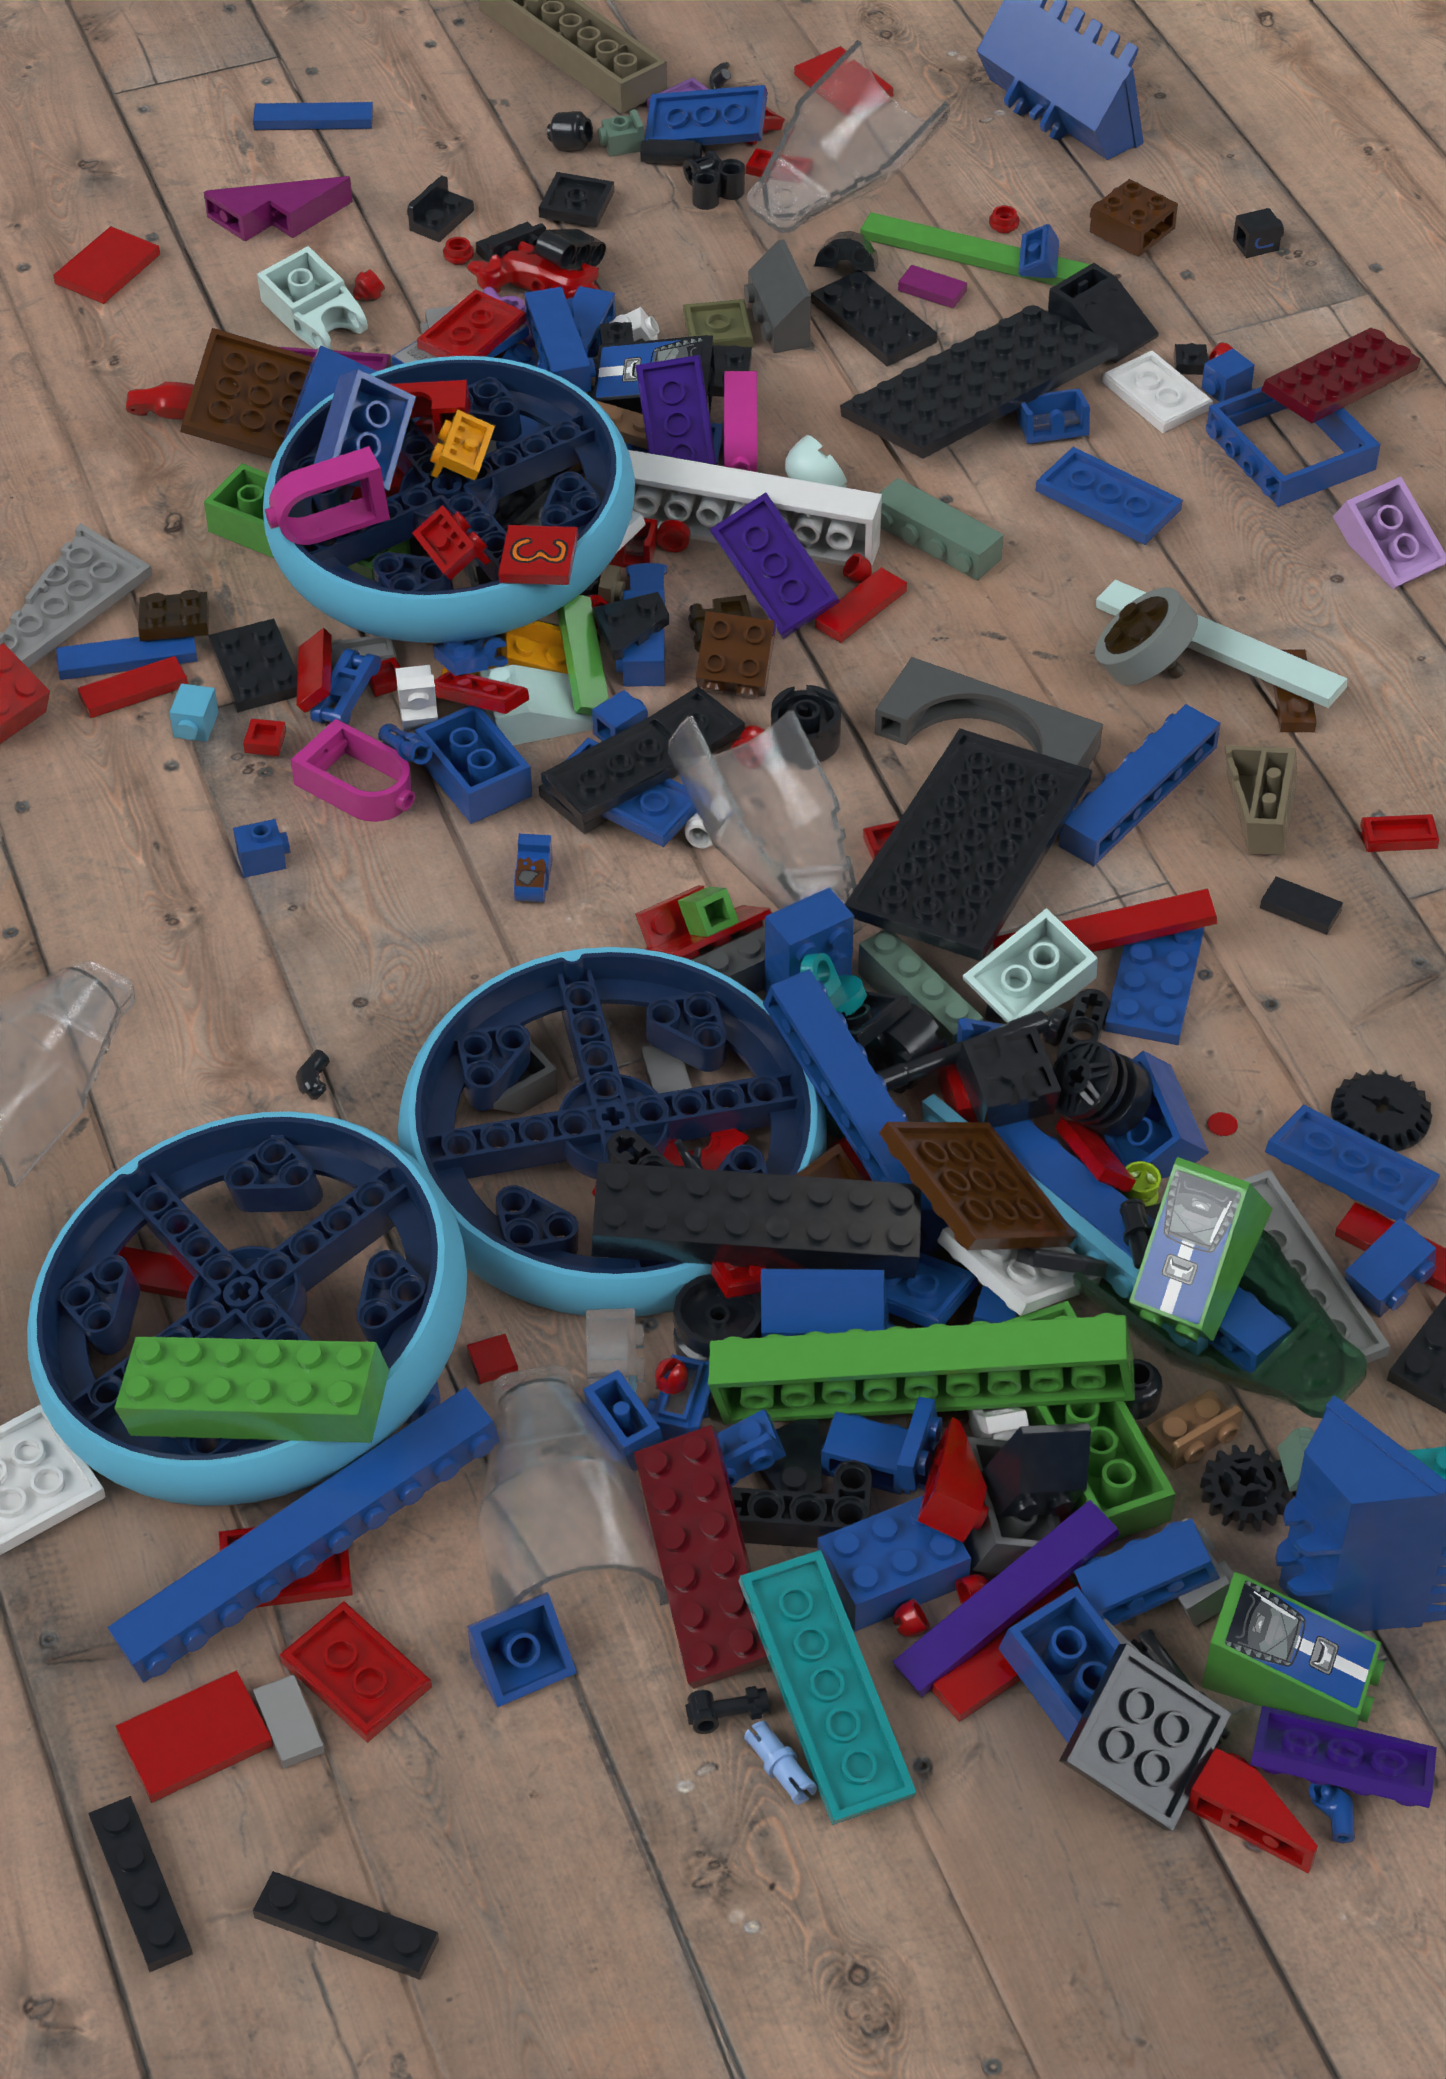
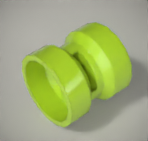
[1120,1161,1161,1207]

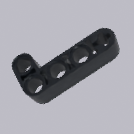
[731,1460,872,1548]

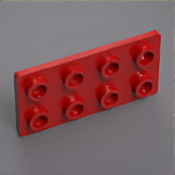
[635,885,772,959]

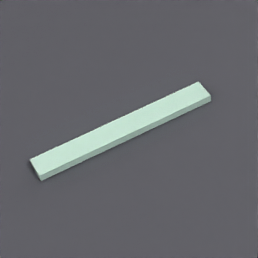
[1096,579,1347,708]

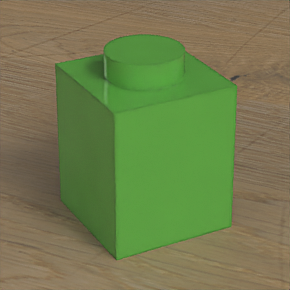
[678,886,739,937]

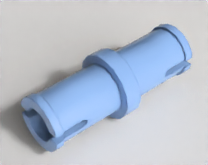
[744,1721,817,1805]

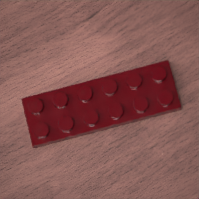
[1261,328,1421,424]
[634,1425,769,1689]

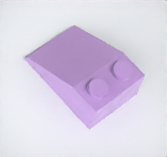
[1333,476,1446,589]

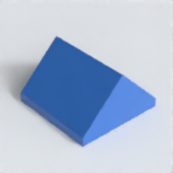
[467,1592,577,1707]

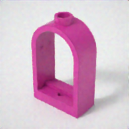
[724,371,757,472]
[265,446,390,545]
[291,719,415,822]

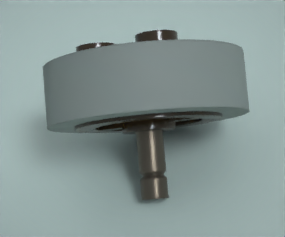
[1095,587,1198,686]

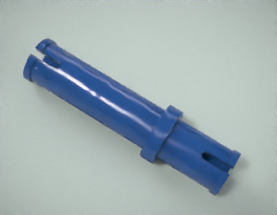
[378,723,432,764]

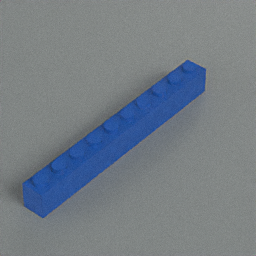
[994,1119,1292,1381]
[107,1387,500,1683]

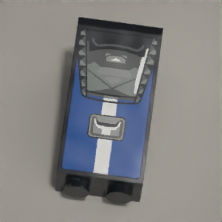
[588,335,716,416]

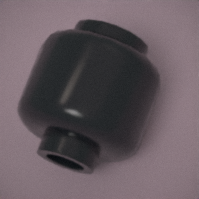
[547,111,593,151]
[1124,1359,1163,1420]

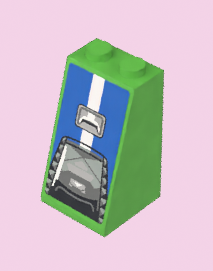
[1129,1157,1273,1342]
[1202,1572,1385,1728]

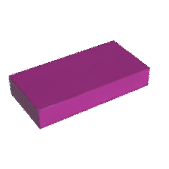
[898,265,967,309]

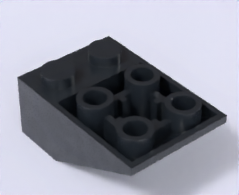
[1048,263,1159,364]

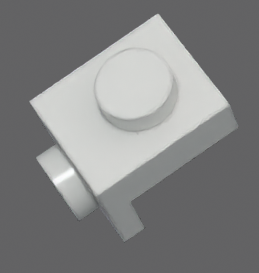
[609,307,659,342]

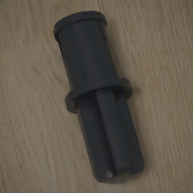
[1119,1198,1153,1270]

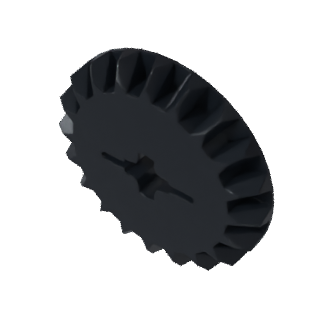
[1331,1069,1432,1152]

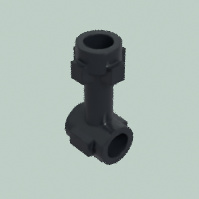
[685,1686,770,1734]

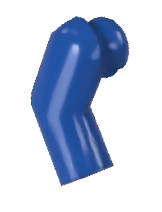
[1308,1783,1355,1844]

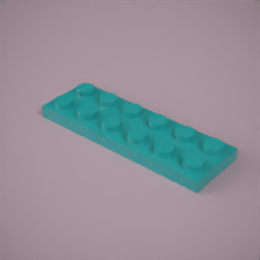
[738,1550,917,1825]

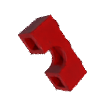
[391,380,471,434]

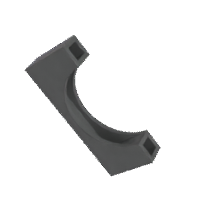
[875,657,1103,768]

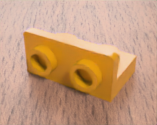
[430,410,495,481]
[501,621,568,674]

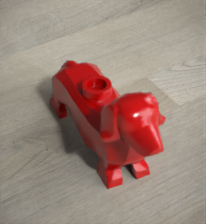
[467,241,600,299]

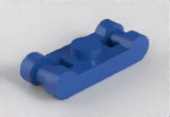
[310,649,381,725]

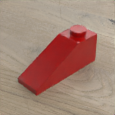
[917,1417,989,1543]
[1187,1748,1318,1874]

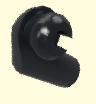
[296,1049,330,1100]

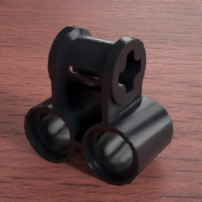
[683,151,745,210]

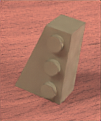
[1225,746,1298,855]

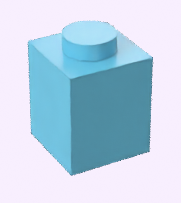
[169,683,219,742]

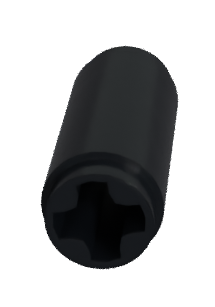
[640,139,702,165]

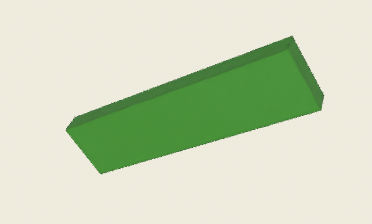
[557,595,609,716]

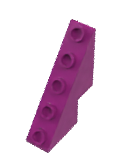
[204,176,353,241]

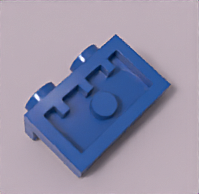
[717,1409,786,1487]

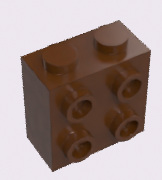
[1090,179,1178,257]
[696,611,776,699]

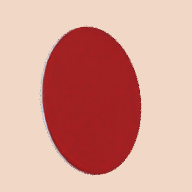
[1207,1112,1238,1136]

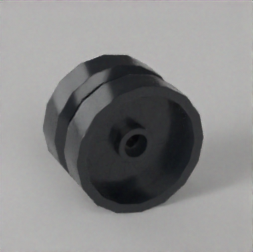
[673,1274,762,1362]

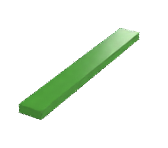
[860,212,1103,285]

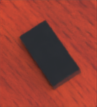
[1260,876,1343,935]
[1016,1247,1108,1278]

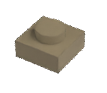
[598,565,626,603]

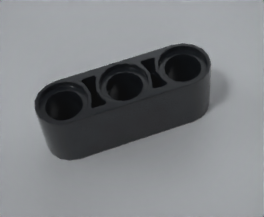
[535,229,606,269]

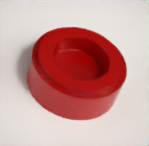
[656,520,691,553]

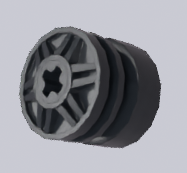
[1052,1039,1153,1137]

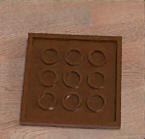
[180,328,314,459]
[879,1122,1077,1250]

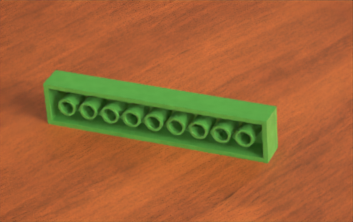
[708,1313,1135,1424]

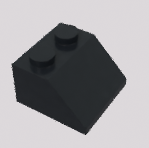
[981,1423,1091,1519]

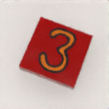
[498,525,578,585]

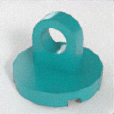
[800,953,867,1016]

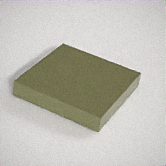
[683,299,753,347]

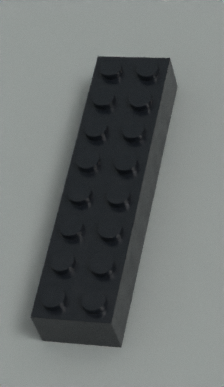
[591,1162,921,1279]

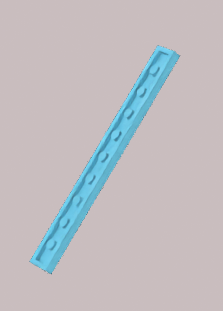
[922,1094,1208,1356]

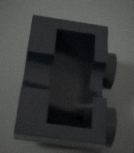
[814,231,879,272]

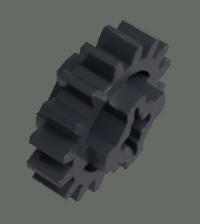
[1200,1445,1293,1531]

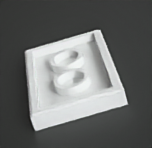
[1102,350,1213,434]

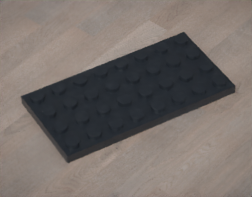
[840,305,1118,459]
[845,728,1092,961]

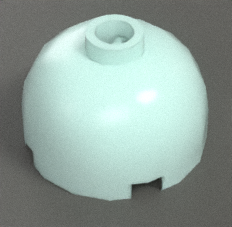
[785,435,847,488]

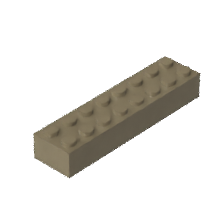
[478,0,667,114]

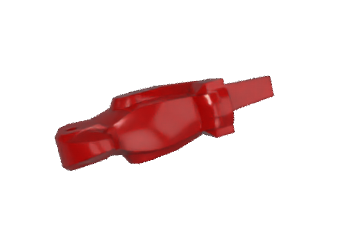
[126,381,194,420]

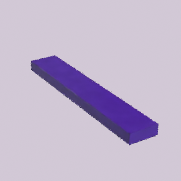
[892,1500,1120,1698]

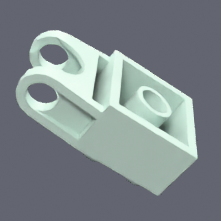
[257,246,368,350]

